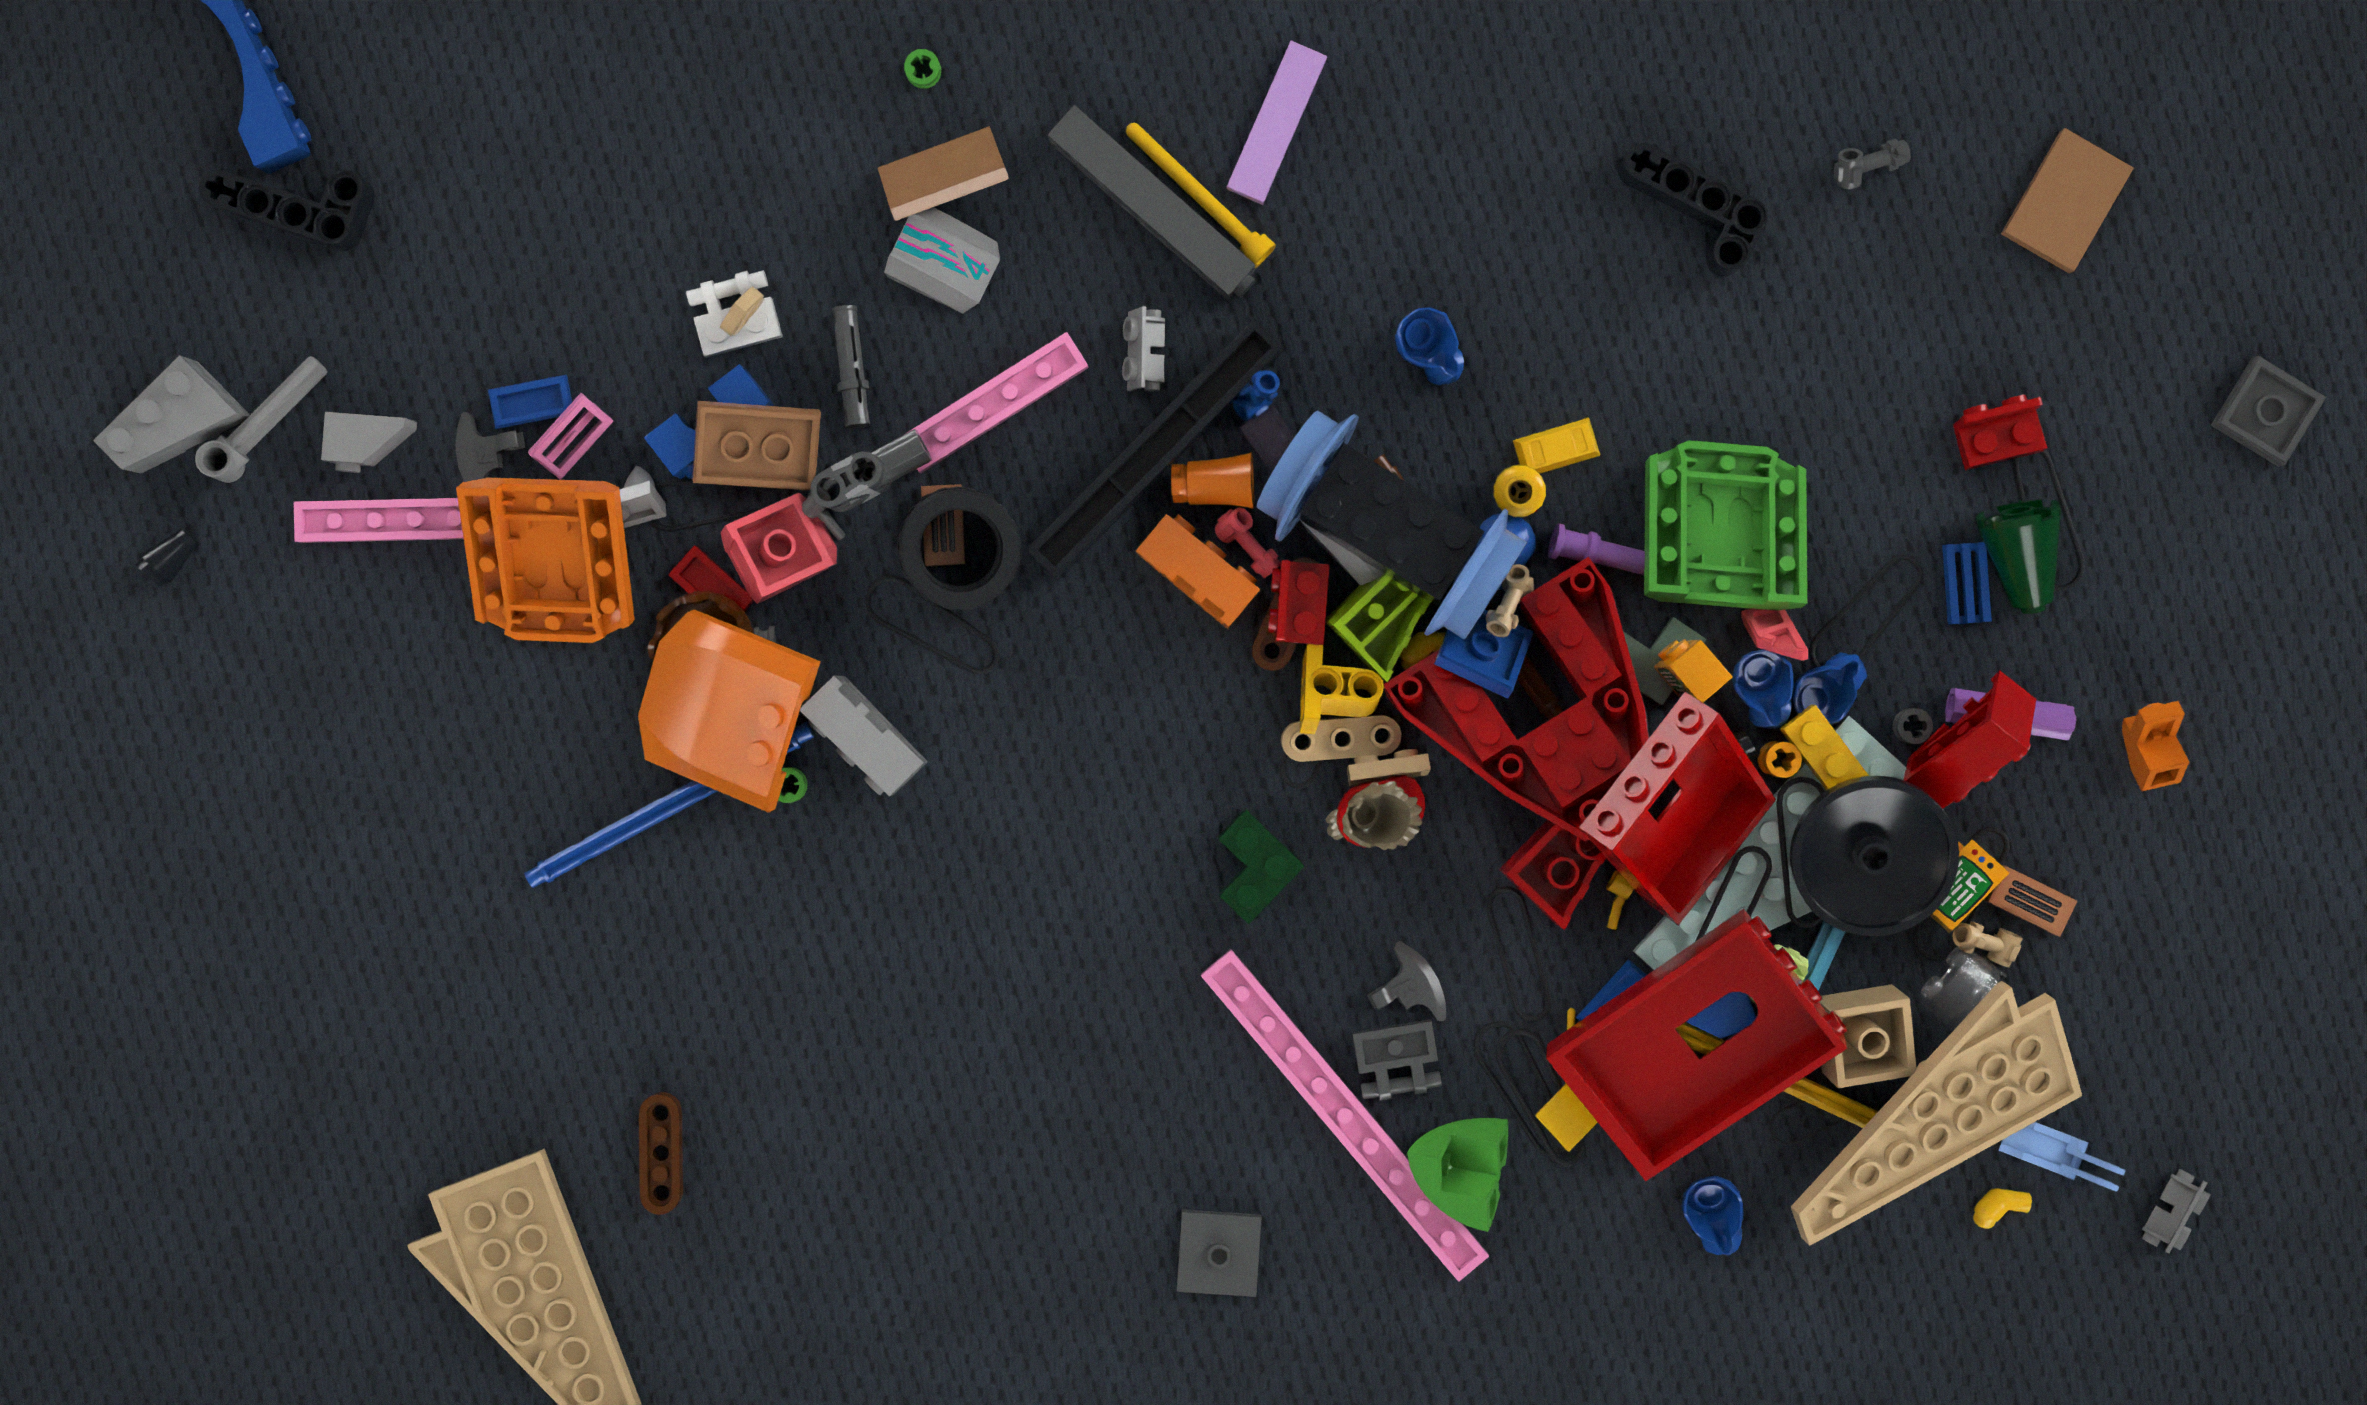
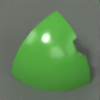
[1407,1118,1508,1232]

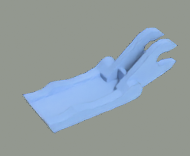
[1998,1122,2126,1191]

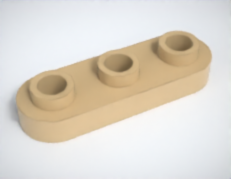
[1281,715,1401,762]

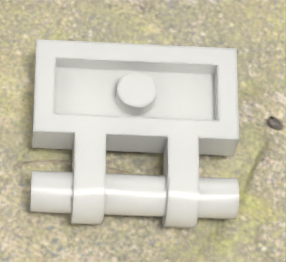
[686,270,783,358]

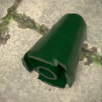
[1975,499,2061,614]

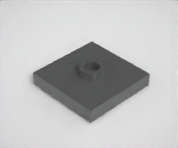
[2211,356,2326,467]
[1177,1209,1262,1297]

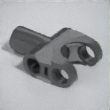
[810,429,932,512]

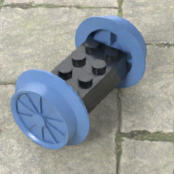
[1257,411,1527,640]

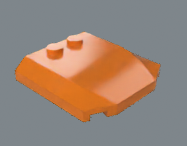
[456,478,635,643]
[638,610,821,813]

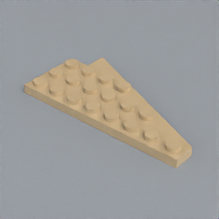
[1791,981,2082,1246]
[407,1149,642,1405]

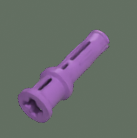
[1548,523,1645,575]

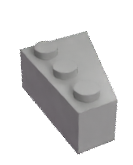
[93,355,250,473]
[800,675,928,796]

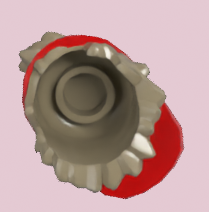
[1326,775,1425,850]

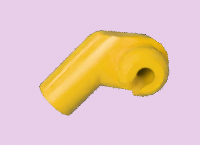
[1400,632,1446,670]
[1973,1188,2032,1229]

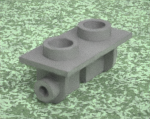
[1122,306,1165,392]
[2142,1169,2211,1253]

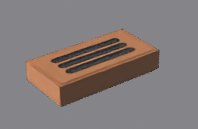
[921,484,966,567]
[1984,865,2077,937]

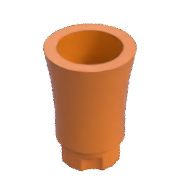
[1171,452,1255,509]

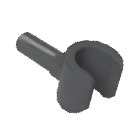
[802,487,846,540]

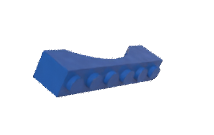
[201,0,312,174]

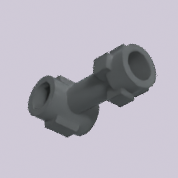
[1834,139,1911,189]

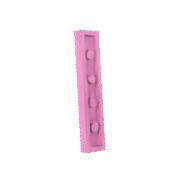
[905,332,1089,474]
[294,498,464,543]

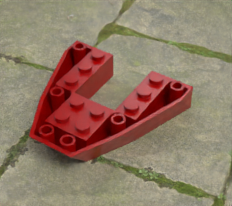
[1384,556,1649,842]

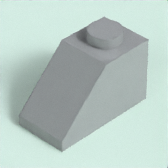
[321,412,417,473]

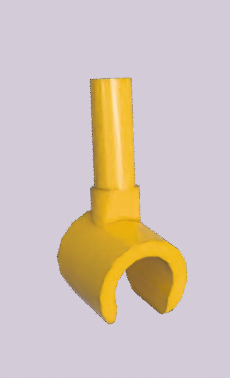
[1606,871,1634,930]

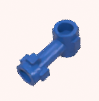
[1233,370,1280,421]

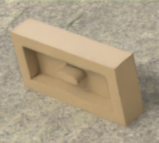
[1347,749,1431,786]

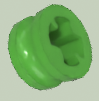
[904,49,941,89]
[778,767,808,803]

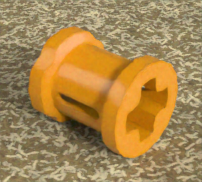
[1757,741,1802,778]

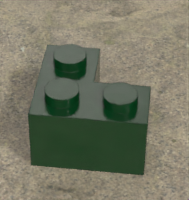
[1218,808,1304,924]

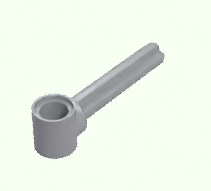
[195,356,327,483]

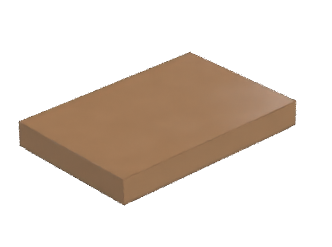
[878,126,1009,220]
[2001,128,2134,274]
[692,401,821,490]

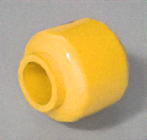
[1493,465,1546,517]

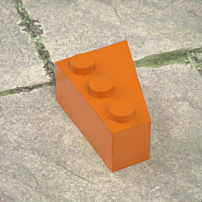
[1136,514,1260,629]

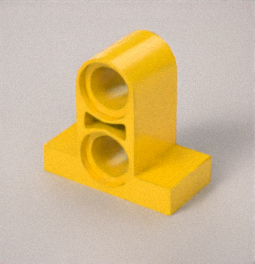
[1299,644,1384,734]

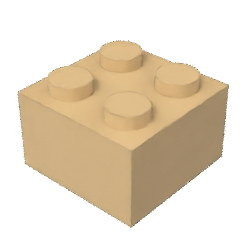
[1819,984,1916,1088]

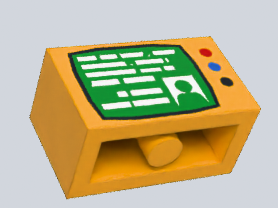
[1654,639,1733,703]
[1930,839,2009,933]

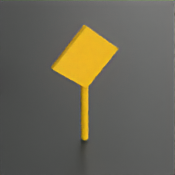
[1534,1008,1598,1152]

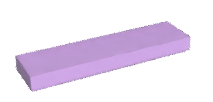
[1227,41,1327,205]

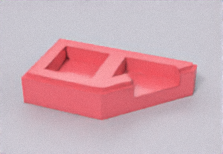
[1741,609,1808,661]

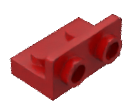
[1953,395,2048,471]
[1268,560,1329,645]

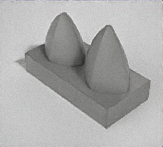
[619,466,667,528]

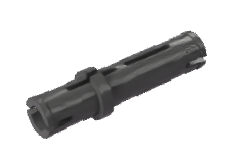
[831,305,871,429]

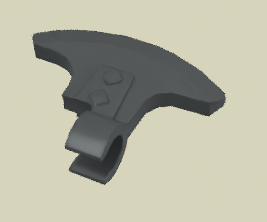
[455,412,526,482]
[1367,941,1446,1021]

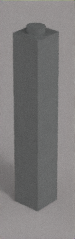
[1048,105,1256,301]

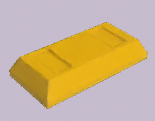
[1513,418,1600,474]

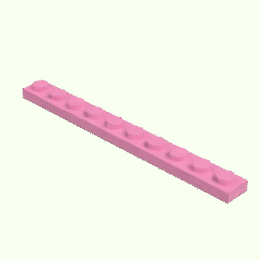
[1201,949,1489,1282]

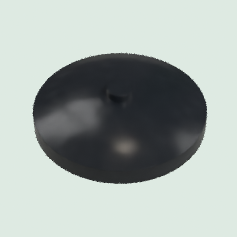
[1790,776,1959,936]

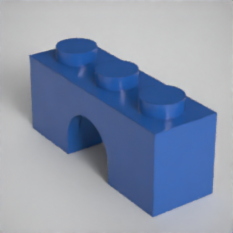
[644,364,774,479]

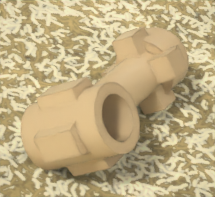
[1486,564,1534,637]
[1953,921,2023,967]

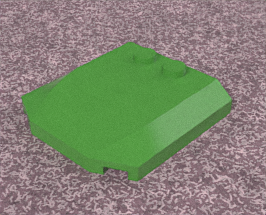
[1644,440,1807,611]

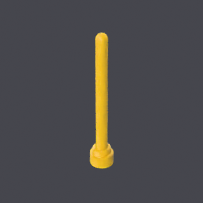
[1126,123,1276,268]

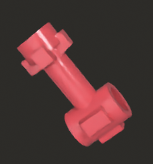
[1215,507,1281,578]

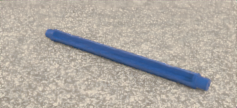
[525,722,815,888]

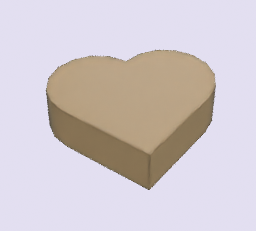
[720,286,764,336]

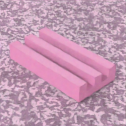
[528,393,613,480]

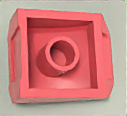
[720,493,837,604]

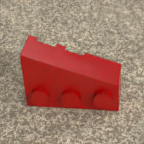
[1903,670,2037,809]

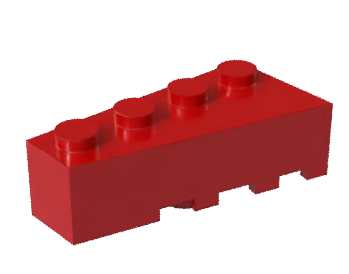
[1499,820,1606,930]

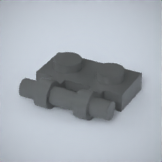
[1352,1019,1442,1101]

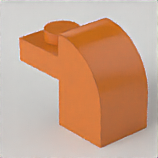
[2122,701,2189,792]

